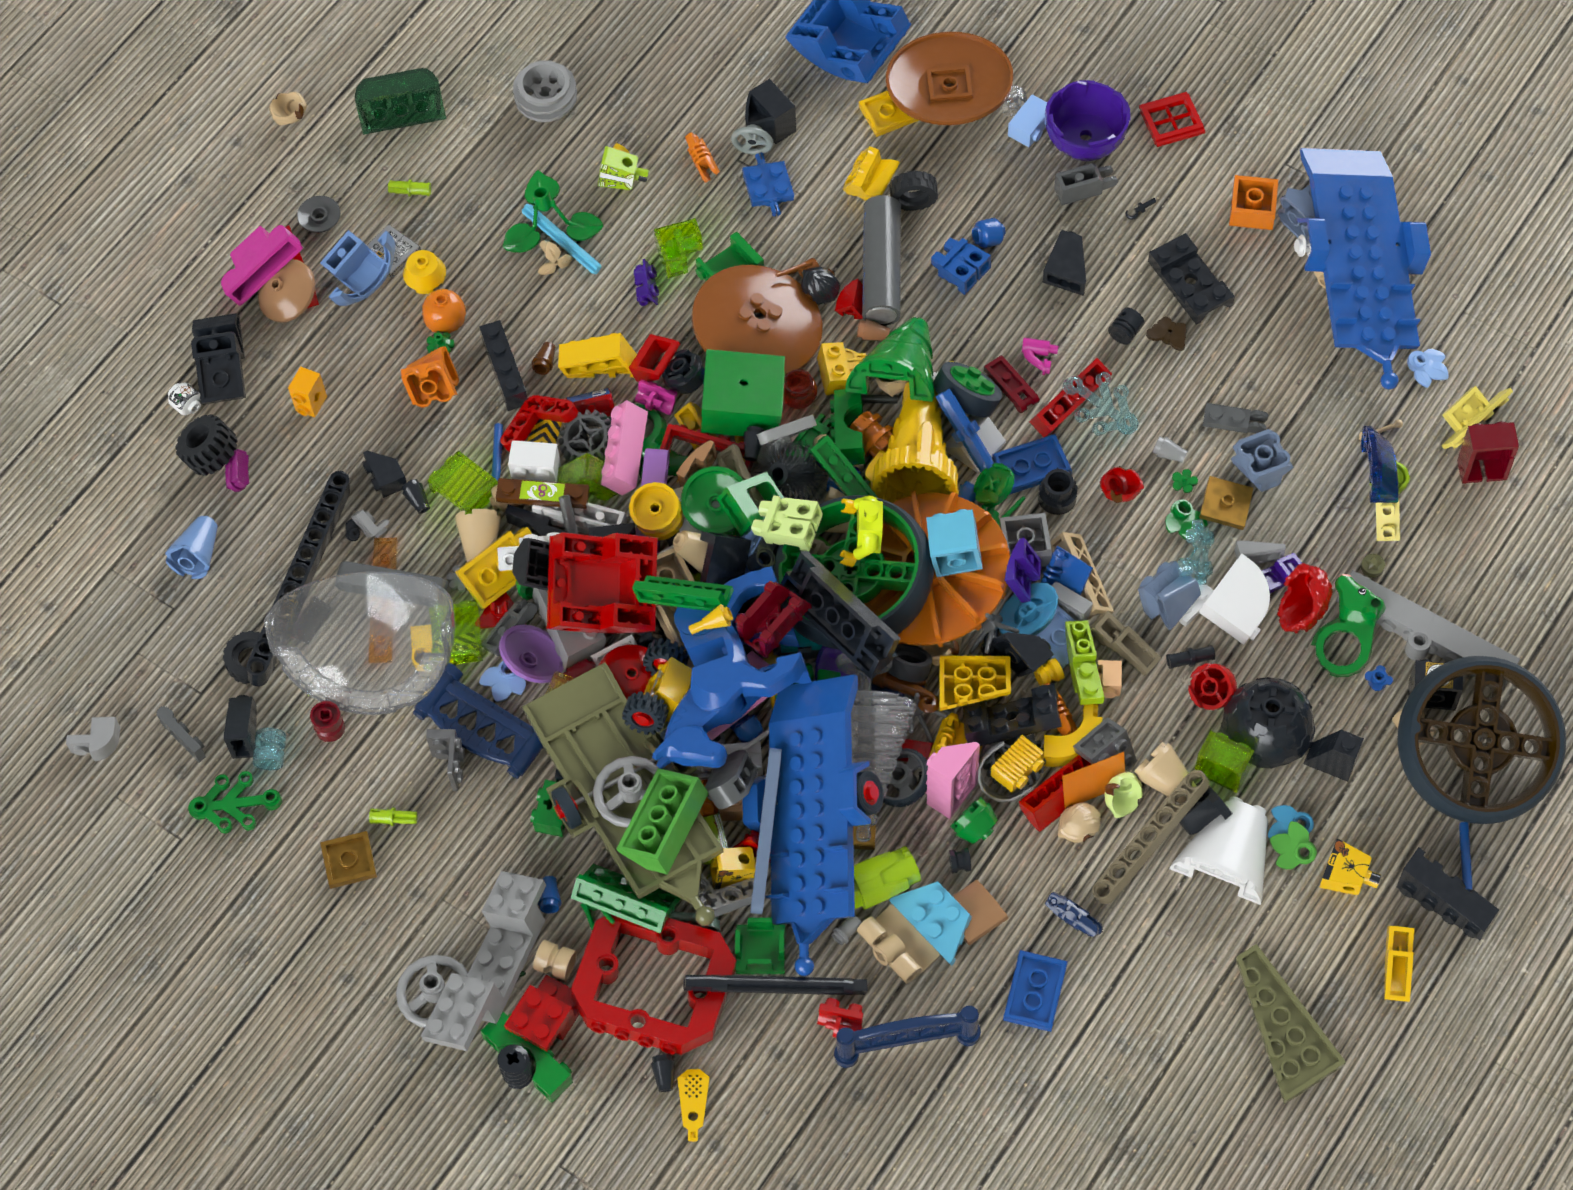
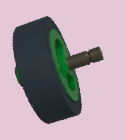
[933,362,1002,418]

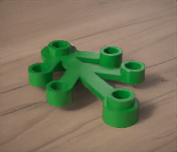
[188,771,282,834]

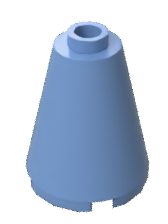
[165,516,218,579]

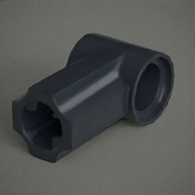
[746,537,779,572]

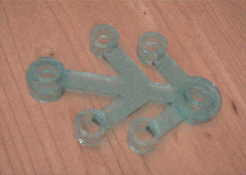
[1063,372,1138,436]
[1178,519,1214,585]

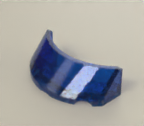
[1360,426,1398,503]

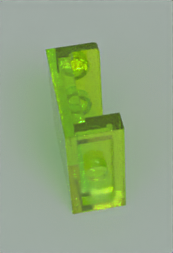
[427,450,498,515]
[431,600,483,667]

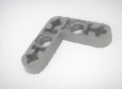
[757,415,817,445]
[699,874,754,917]

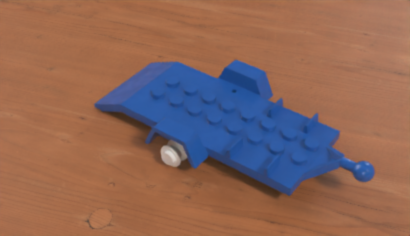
[1294,148,1431,390]

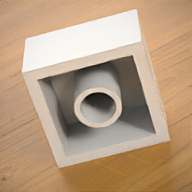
[508,440,561,482]

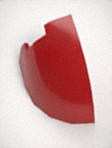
[835,278,863,319]

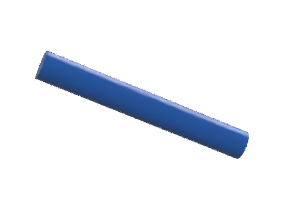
[491,423,503,486]
[1459,822,1473,891]

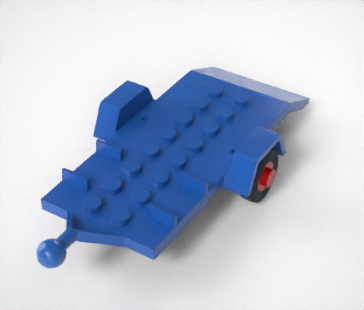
[742,675,884,976]

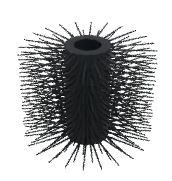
[752,440,832,501]

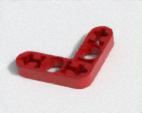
[500,395,578,452]

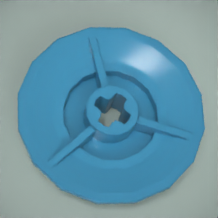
[999,582,1059,635]

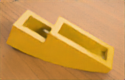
[1384,926,1414,1002]

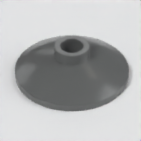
[297,196,341,233]

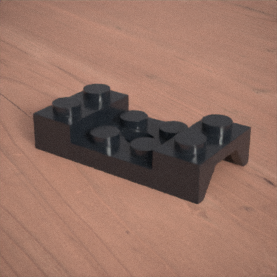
[1148,233,1235,325]
[963,683,1062,746]

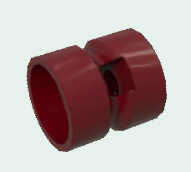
[310,701,345,742]

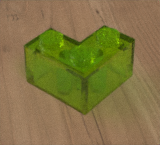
[654,218,703,279]
[557,453,618,501]

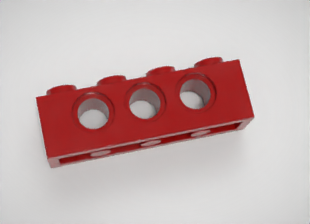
[1029,358,1112,438]

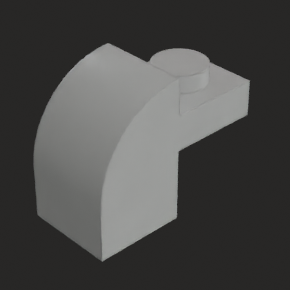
[66,717,120,761]

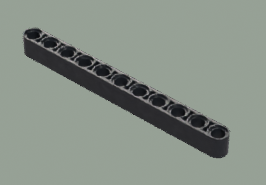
[246,471,350,687]

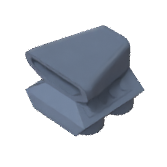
[1278,185,1315,239]
[1231,429,1294,492]
[1138,561,1201,630]

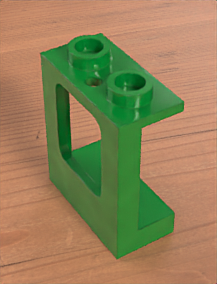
[717,472,784,537]

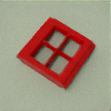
[1139,92,1205,147]

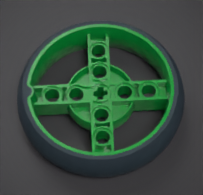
[773,495,934,649]

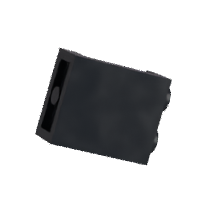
[700,531,752,585]

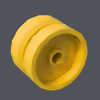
[629,482,685,540]

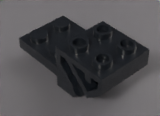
[191,313,246,405]

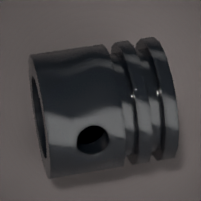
[1108,307,1145,345]

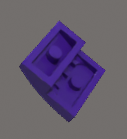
[1005,538,1041,603]

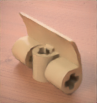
[857,904,940,984]

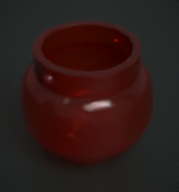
[783,369,818,409]

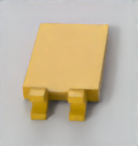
[455,527,532,609]

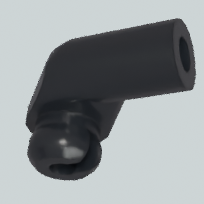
[345,518,360,542]

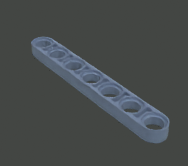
[750,748,782,915]

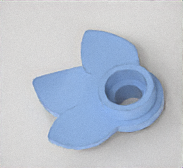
[1407,349,1449,388]
[479,661,526,702]

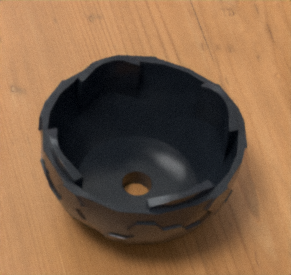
[1221,677,1316,769]

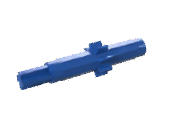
[936,388,994,472]

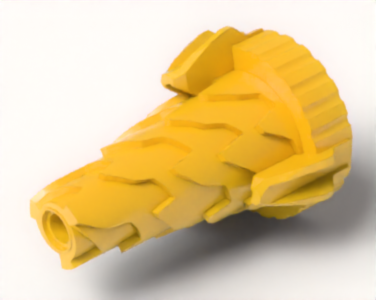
[865,382,959,503]

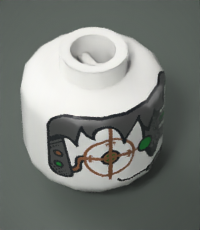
[168,382,201,415]

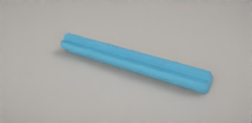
[522,204,602,274]

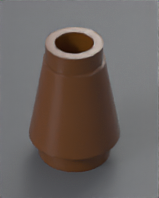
[531,342,556,375]

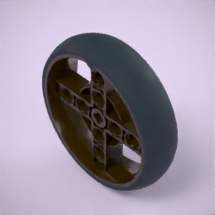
[1397,656,1566,824]

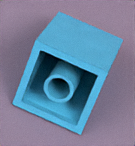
[926,509,983,577]

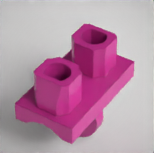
[635,379,678,415]

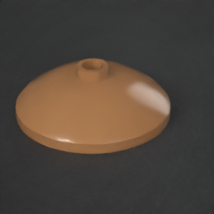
[258,259,315,323]

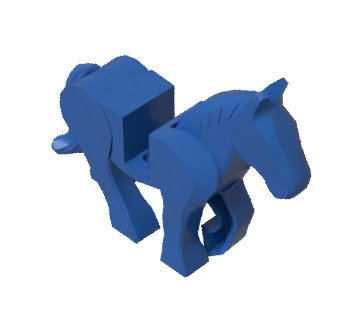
[652,566,812,769]

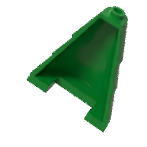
[846,317,935,402]

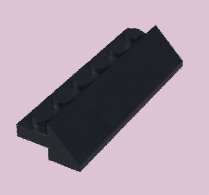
[780,551,901,679]

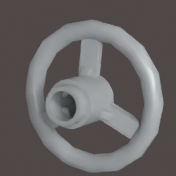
[593,756,660,828]
[396,954,468,1028]

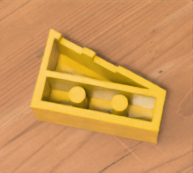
[558,333,637,378]

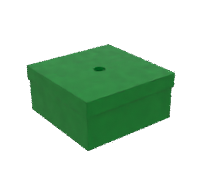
[701,349,785,436]

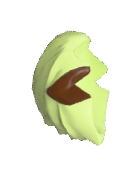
[1105,772,1143,818]

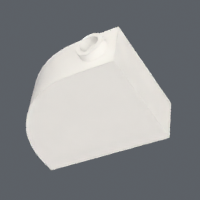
[1199,554,1270,645]

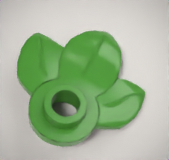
[1270,821,1317,869]

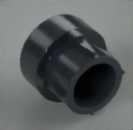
[1038,467,1078,515]

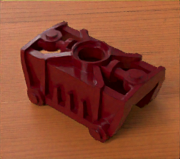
[735,581,812,658]

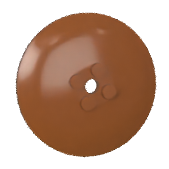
[886,32,1013,125]
[692,265,823,376]

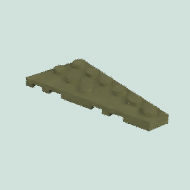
[1236,944,1346,1105]

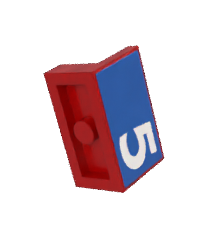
[566,388,615,418]

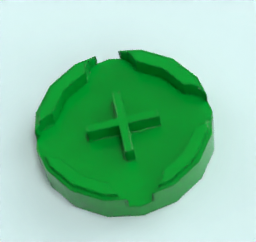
[974,463,1014,507]

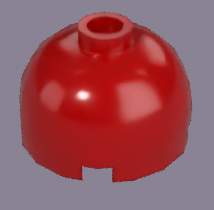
[1188,663,1237,710]

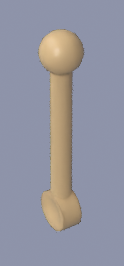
[1359,419,1403,442]

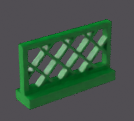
[571,863,681,933]

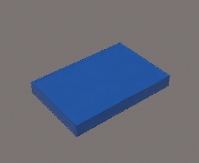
[992,434,1072,495]
[1003,950,1068,1032]

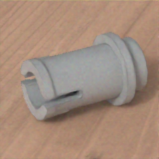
[832,916,862,945]

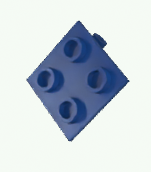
[1040,546,1093,595]

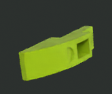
[1065,620,1105,705]

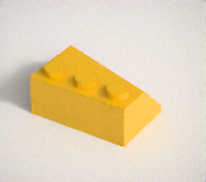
[939,656,1011,711]

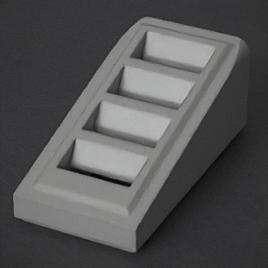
[1235,541,1286,564]

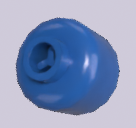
[972,218,1006,248]

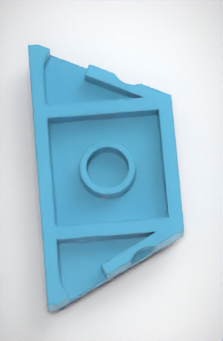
[889,881,972,966]

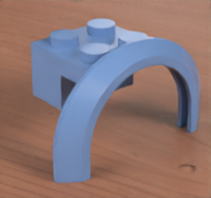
[320,230,395,306]

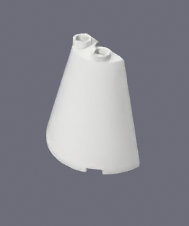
[1170,796,1268,905]

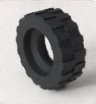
[889,171,938,211]
[223,631,277,684]

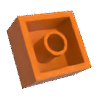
[1229,175,1279,230]

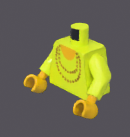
[840,496,883,567]

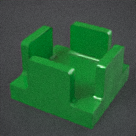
[735,918,785,974]

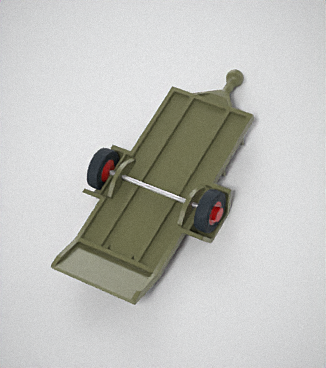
[522,662,724,926]

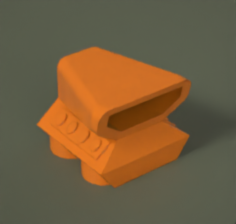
[401,346,459,407]

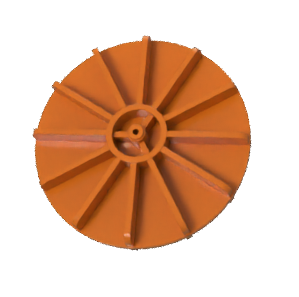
[851,491,1010,647]

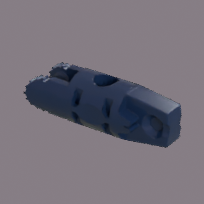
[1045,892,1104,937]

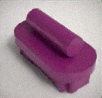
[225,449,250,492]

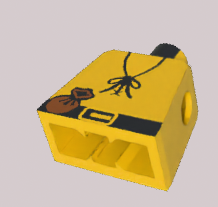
[1319,839,1381,895]
[710,847,757,889]

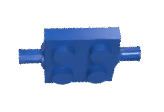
[742,153,794,217]

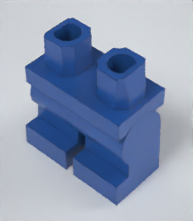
[931,238,991,295]

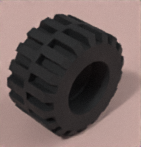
[175,414,238,476]

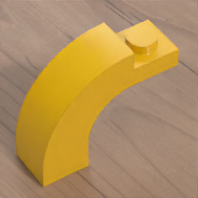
[1043,704,1103,767]

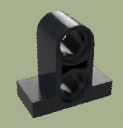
[1179,779,1233,835]

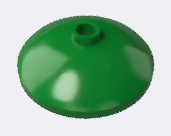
[681,466,750,534]

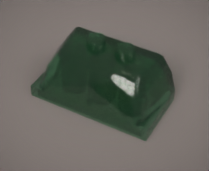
[354,68,446,135]

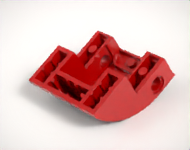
[547,532,658,633]

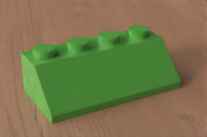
[616,768,708,875]

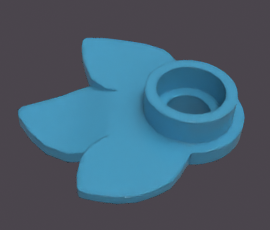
[1267,805,1314,839]

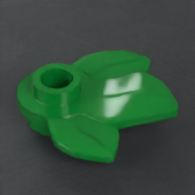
[1165,499,1208,542]

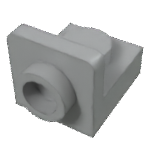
[351,510,390,538]

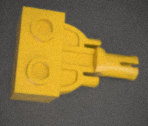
[817,342,867,395]

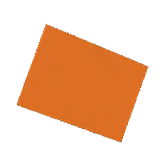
[1062,752,1125,808]

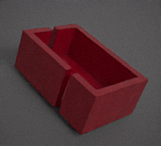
[1457,421,1519,484]

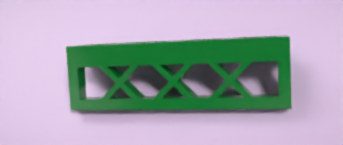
[809,435,878,498]
[632,575,734,611]

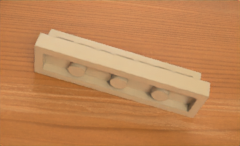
[1050,532,1114,621]

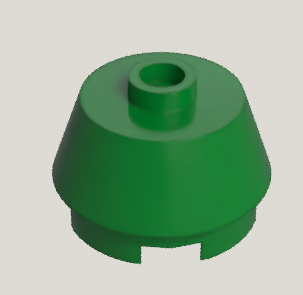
[950,796,998,844]

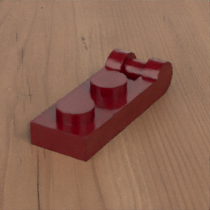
[984,355,1040,414]

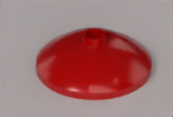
[599,644,652,700]

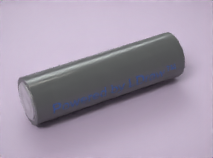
[862,195,901,326]

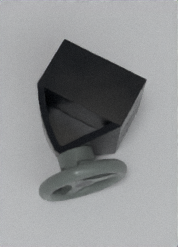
[731,79,796,155]

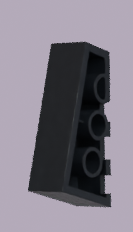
[1396,847,1499,940]

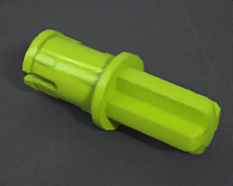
[388,179,431,197]
[369,807,418,826]

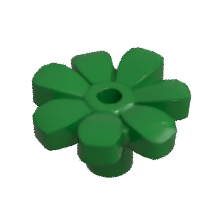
[426,331,455,353]

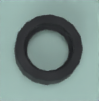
[886,644,933,682]

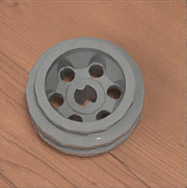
[513,61,577,122]

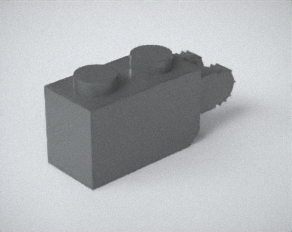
[1054,163,1118,206]

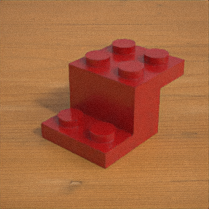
[504,975,580,1052]

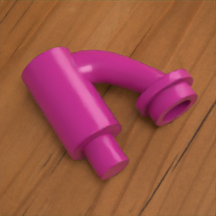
[1022,338,1059,375]

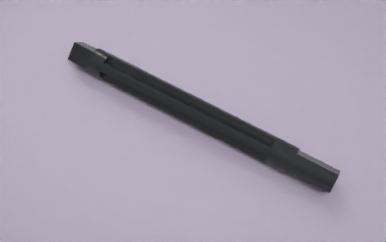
[683,975,868,995]

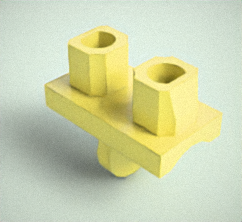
[1376,499,1400,541]

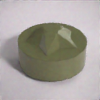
[1361,554,1385,578]

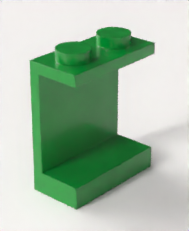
[695,231,764,281]

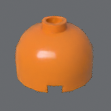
[422,289,466,333]

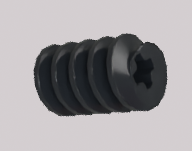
[497,1045,534,1089]

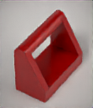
[629,334,681,382]

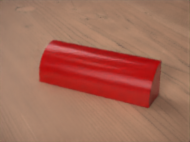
[1019,755,1091,832]

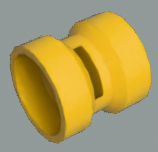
[1033,658,1065,686]

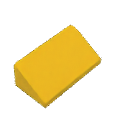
[674,401,717,450]

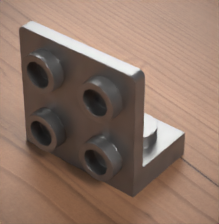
[1073,717,1137,771]
[426,729,465,791]

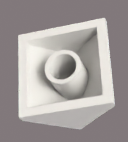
[946,416,1006,473]

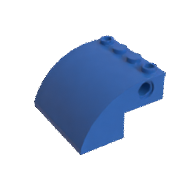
[785,0,911,83]

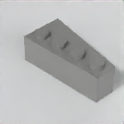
[532,588,606,672]

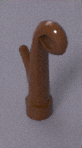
[872,669,939,713]

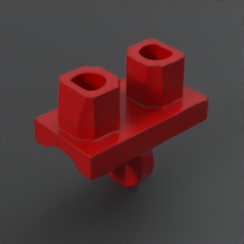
[817,998,864,1038]

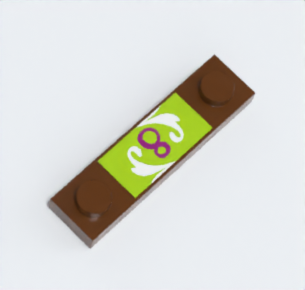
[495,478,590,509]

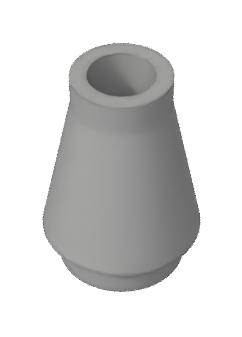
[1152,436,1188,463]

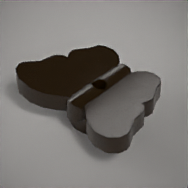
[1146,316,1187,351]

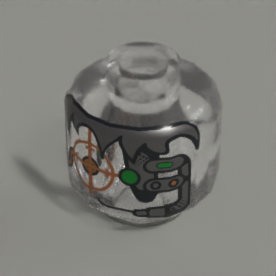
[1000,85,1027,117]

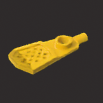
[677,1069,710,1142]

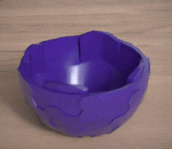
[1045,80,1131,161]

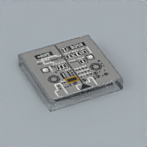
[367,224,421,278]

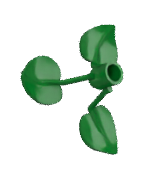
[502,170,604,253]

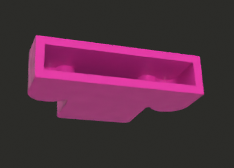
[221,225,303,306]

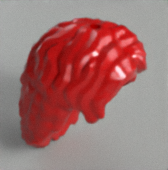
[1277,563,1333,634]

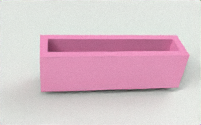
[601,400,648,496]

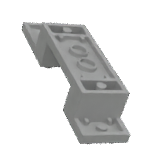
[421,871,546,1051]

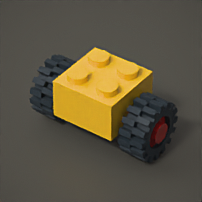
[622,638,692,735]

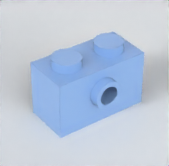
[1008,95,1047,147]

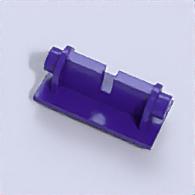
[634,259,659,306]

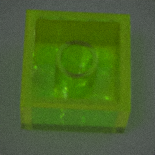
[1195,730,1254,793]

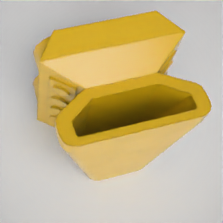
[843,146,900,201]

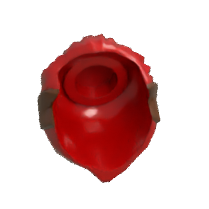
[1100,466,1144,503]

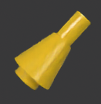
[689,604,733,635]

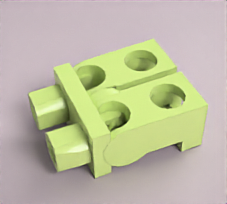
[751,496,823,552]

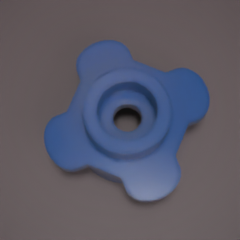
[1365,665,1393,691]

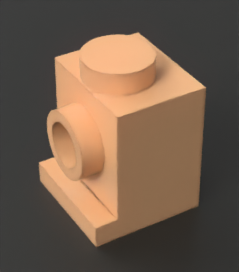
[1097,660,1122,698]

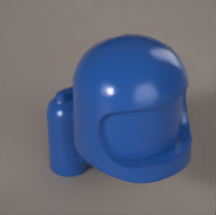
[730,714,764,743]

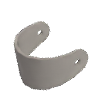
[978,741,1032,802]

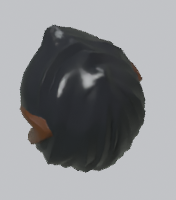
[801,267,840,305]

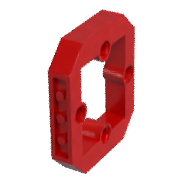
[571,914,736,1055]

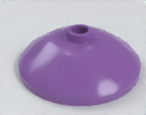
[499,625,564,683]

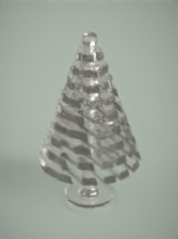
[836,653,916,842]

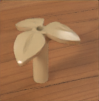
[538,240,573,275]

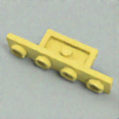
[1441,386,1513,449]

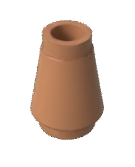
[856,319,890,341]

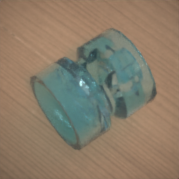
[252,728,286,770]

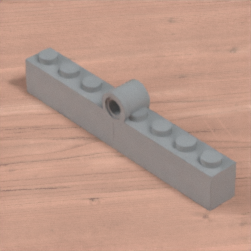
[1336,570,1520,690]

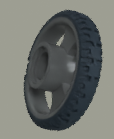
[873,748,928,807]

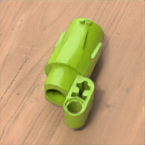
[854,846,921,910]

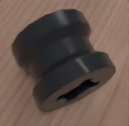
[949,848,971,874]

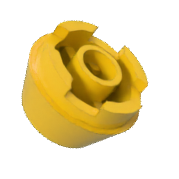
[403,250,446,294]

